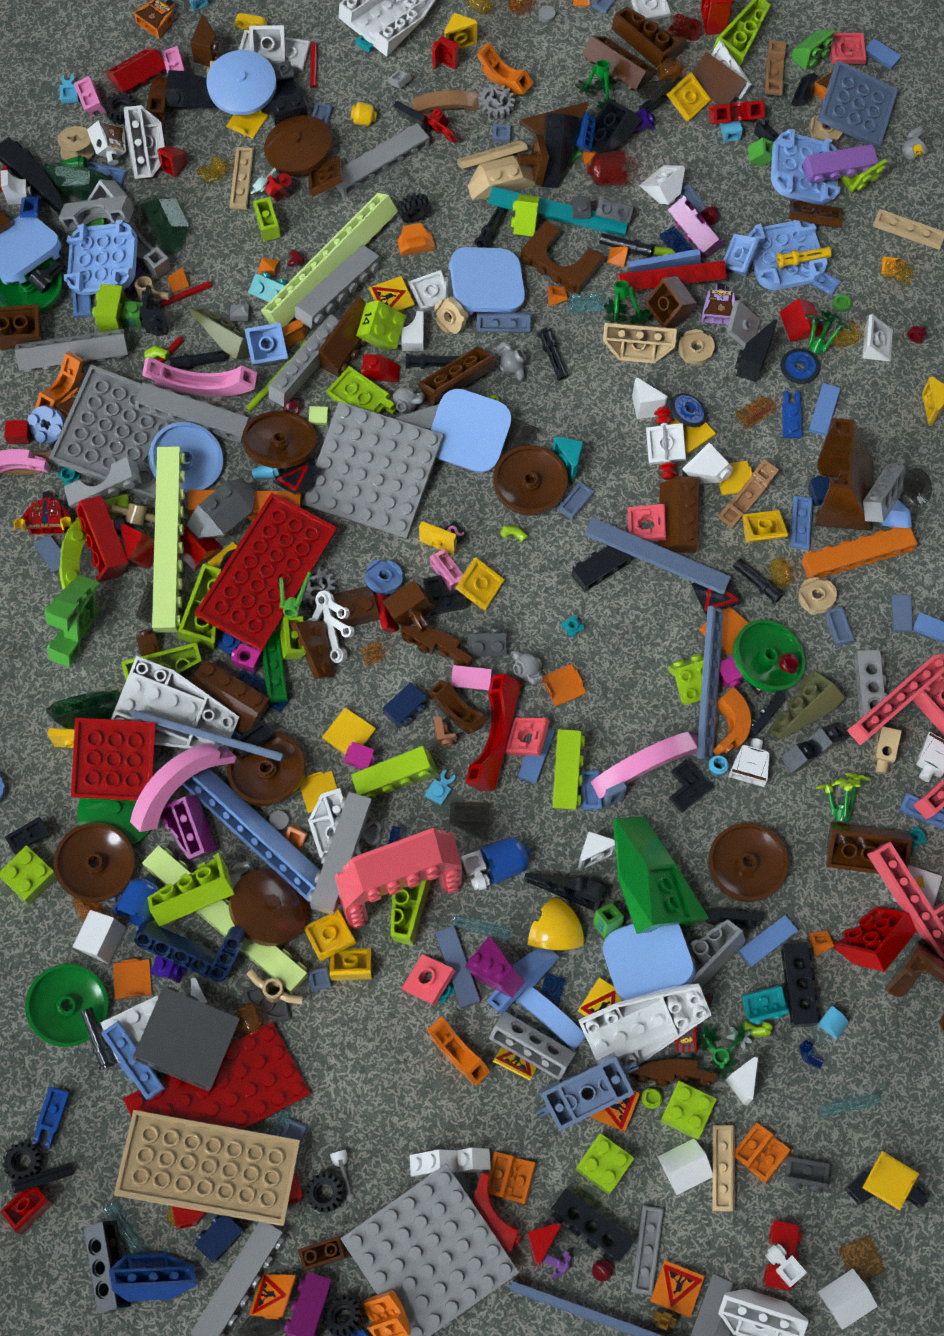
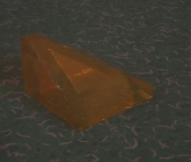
[360,642,382,667]

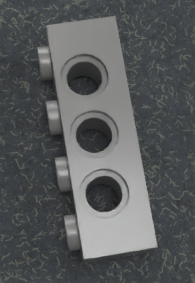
[863,463,907,522]
[854,650,889,727]
[489,1011,576,1080]

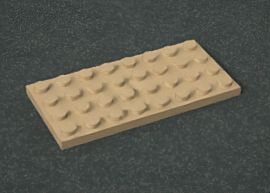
[114,1110,300,1226]

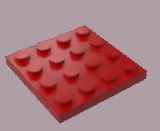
[70,718,156,801]

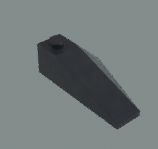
[166,70,218,108]
[541,113,579,188]
[524,873,607,912]

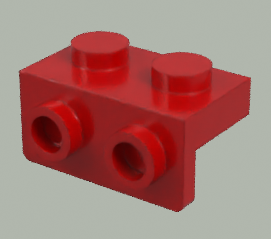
[431,36,459,70]

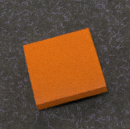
[698,607,748,655]
[735,1122,791,1184]
[488,1151,537,1205]
[360,1290,411,1336]

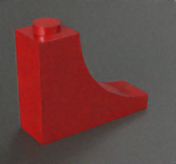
[473,1171,521,1251]

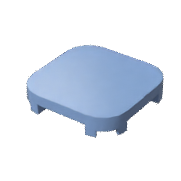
[771,129,841,205]
[0,216,62,285]
[64,220,138,295]
[748,220,827,290]
[448,247,525,316]
[431,389,511,474]
[603,924,696,1001]

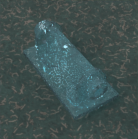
[567,293,604,314]

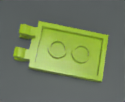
[326,366,397,414]

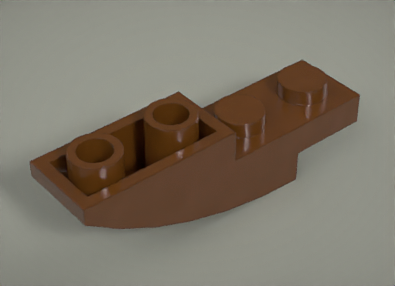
[146,77,169,135]
[400,626,472,667]
[631,1059,717,1087]
[298,1236,352,1271]

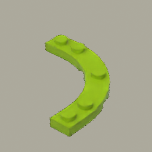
[59,494,130,590]

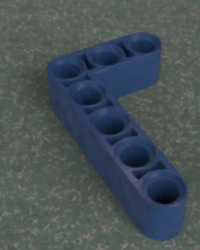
[134,922,246,982]

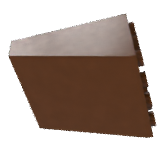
[815,418,873,531]
[884,941,944,1031]

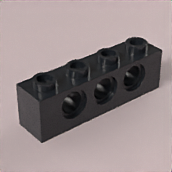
[781,942,821,1028]
[550,1188,634,1264]
[83,1220,131,1314]

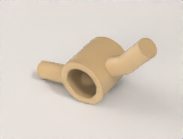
[132,276,170,301]
[108,503,155,526]
[246,969,303,1004]

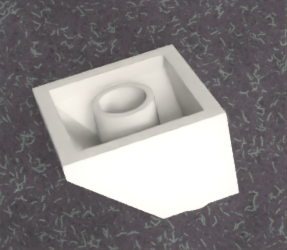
[639,165,685,205]
[683,443,734,484]

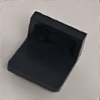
[139,285,168,336]

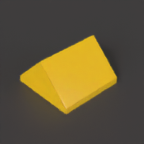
[444,13,477,50]
[922,377,944,426]
[742,510,788,543]
[330,948,372,981]

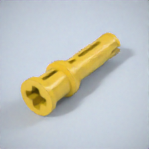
[776,246,831,269]

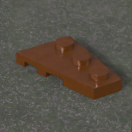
[291,621,334,679]

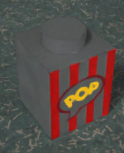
[674,1027,697,1059]

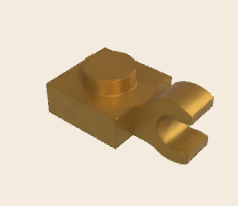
[652,1311,676,1331]

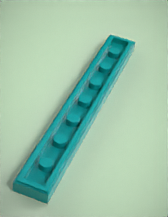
[488,186,628,236]

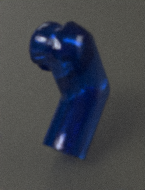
[799,1040,824,1069]

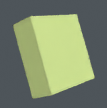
[309,406,328,425]

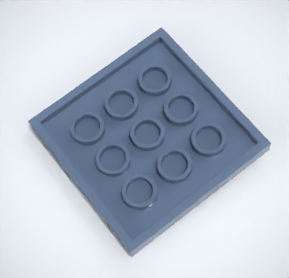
[817,60,898,149]

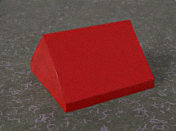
[779,298,823,342]
[121,524,155,569]
[180,526,223,572]
[0,1187,53,1235]
[527,1223,561,1267]

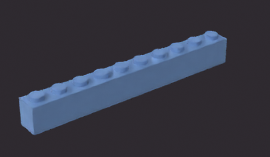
[182,768,321,901]

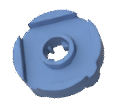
[27,405,65,443]
[364,559,403,596]

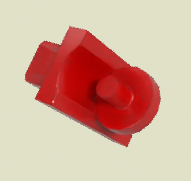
[264,173,292,202]

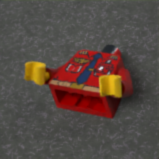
[14,491,72,535]

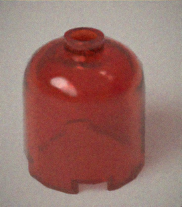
[587,150,627,186]

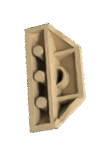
[468,155,535,201]
[603,323,677,363]

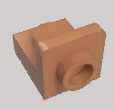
[434,717,457,747]

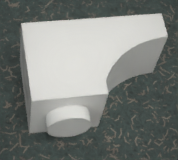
[1,170,32,205]
[398,311,424,351]

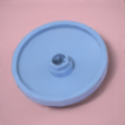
[207,50,276,115]
[148,422,223,495]

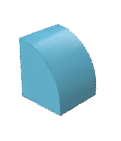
[720,121,742,142]
[818,1006,849,1040]

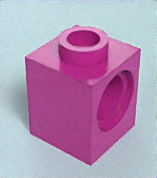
[231,643,262,674]
[719,656,743,689]
[343,742,375,770]

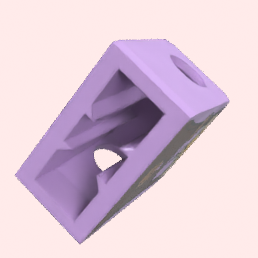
[701,283,735,325]

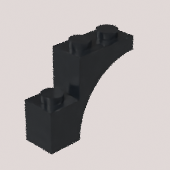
[780,722,850,773]
[844,1171,928,1209]

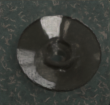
[903,468,932,505]

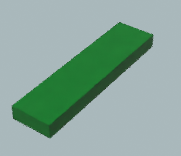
[262,631,287,703]

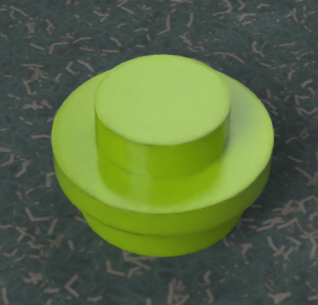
[641,1088,662,1109]

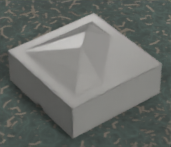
[387,69,412,89]
[230,305,249,321]

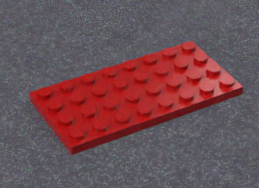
[195,492,337,652]
[123,1022,310,1130]

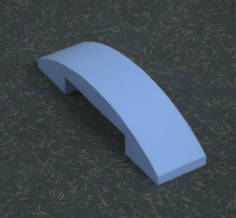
[515,985,585,1051]

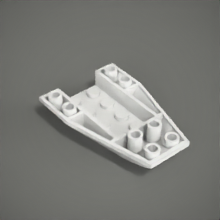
[111,656,239,749]
[578,983,711,1067]

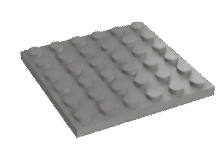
[49,365,176,501]
[302,401,444,539]
[340,1163,519,1336]

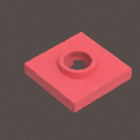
[830,33,866,64]
[628,504,667,541]
[504,717,550,756]
[401,954,456,1006]

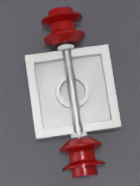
[646,407,686,480]

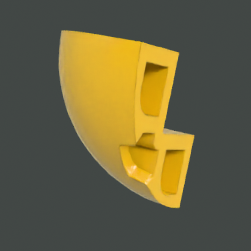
[527,897,584,950]

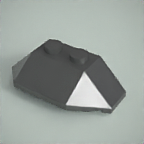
[186,478,255,539]

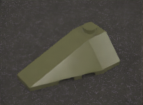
[190,308,250,360]
[768,670,845,740]

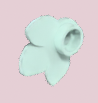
[250,168,276,194]

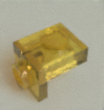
[196,155,227,184]
[884,258,912,285]

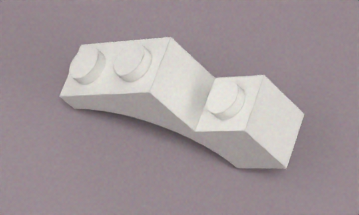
[410,1148,491,1177]

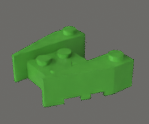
[44,575,101,668]

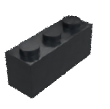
[571,545,631,593]

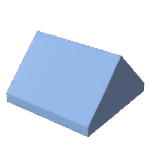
[723,234,760,277]
[245,323,288,365]

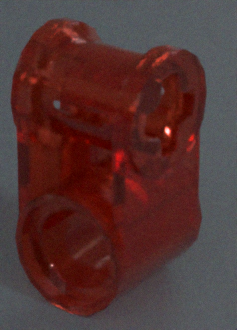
[668,14,702,41]

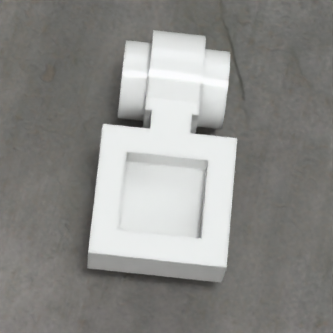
[461,850,490,891]
[765,1244,807,1287]

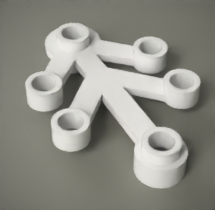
[306,591,354,663]

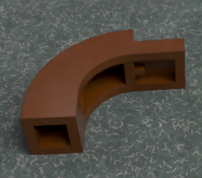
[427,680,488,734]

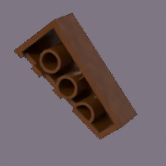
[611,6,686,70]

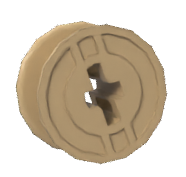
[57,126,95,161]

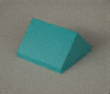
[552,437,583,482]

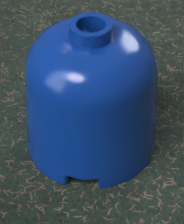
[480,837,531,884]
[113,877,160,927]

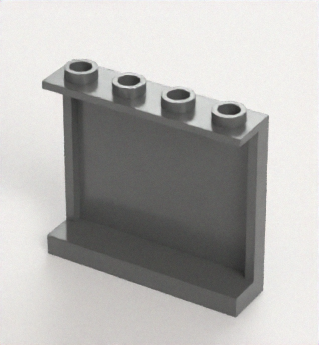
[132,987,240,1091]

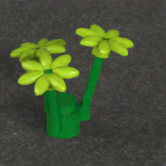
[816,772,871,821]

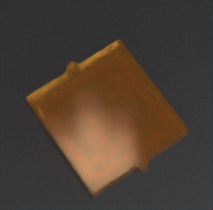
[838,1236,885,1281]

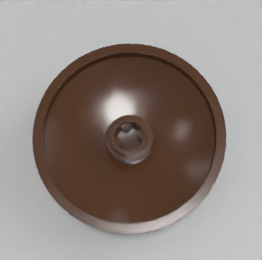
[264,115,333,176]
[243,411,317,468]
[493,445,568,515]
[227,731,306,806]
[54,823,135,903]
[708,823,788,902]
[228,869,308,946]

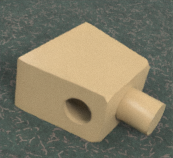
[872,727,901,774]

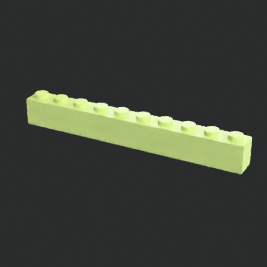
[261,193,398,327]
[152,447,185,633]
[142,845,308,995]

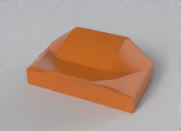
[397,223,435,256]
[282,319,309,347]

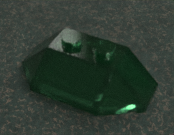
[44,162,113,200]
[138,195,190,256]
[46,690,121,729]

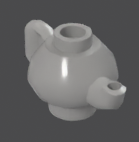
[496,342,526,382]
[389,388,426,413]
[511,651,543,685]

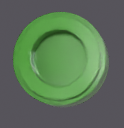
[833,294,851,312]

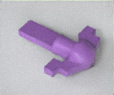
[542,1250,571,1279]

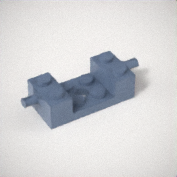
[535,1052,639,1131]

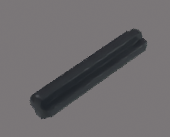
[11,1163,74,1193]

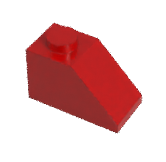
[157,146,188,178]
[362,354,400,383]

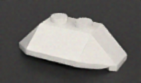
[124,105,165,179]
[308,788,361,859]
[718,1289,809,1336]

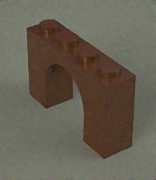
[521,220,604,295]

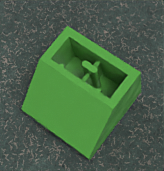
[791,30,835,71]

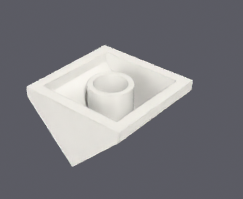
[249,25,286,61]
[863,314,893,361]
[632,378,668,419]
[578,832,615,871]
[72,910,126,964]
[726,1057,758,1105]
[657,1139,713,1195]
[818,1268,878,1330]

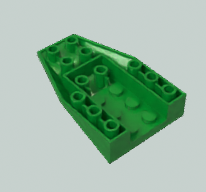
[613,816,709,934]

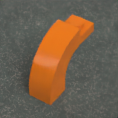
[476,43,534,95]
[35,352,84,409]
[712,687,751,755]
[426,1016,490,1086]

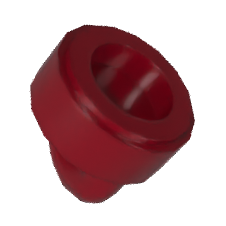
[701,205,718,225]
[287,249,305,267]
[907,325,926,344]
[282,398,300,415]
[779,653,798,674]
[591,1259,613,1282]

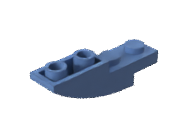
[486,948,560,1015]

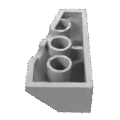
[689,1274,733,1336]

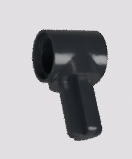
[28,262,63,294]

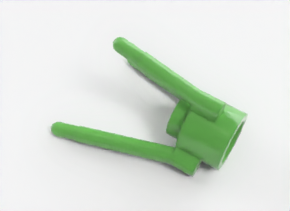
[279,572,311,618]

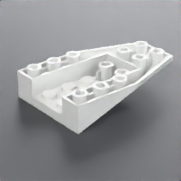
[339,0,436,56]

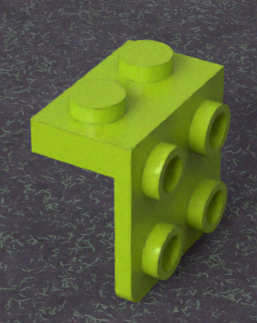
[840,158,888,193]
[668,653,704,705]

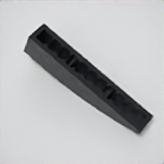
[0,137,64,215]

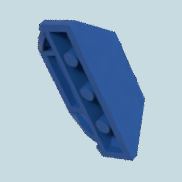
[109,1253,197,1302]

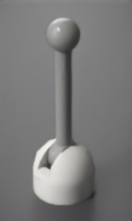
[330,1150,354,1202]

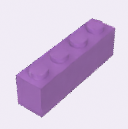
[803,144,878,183]

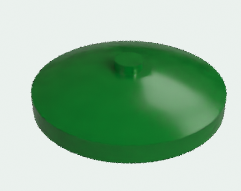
[0,258,63,314]
[733,620,805,693]
[77,798,151,847]
[24,964,108,1047]

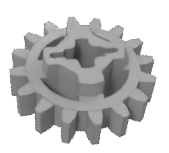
[478,83,515,119]
[297,566,336,607]

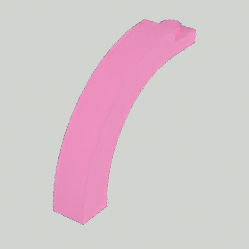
[142,357,257,397]
[0,449,51,473]
[591,732,698,799]
[130,743,236,832]

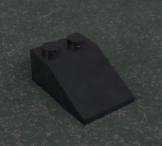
[267,78,308,126]
[592,99,641,157]
[734,319,778,382]

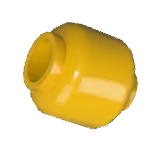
[350,102,377,127]

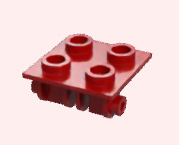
[425,108,461,144]

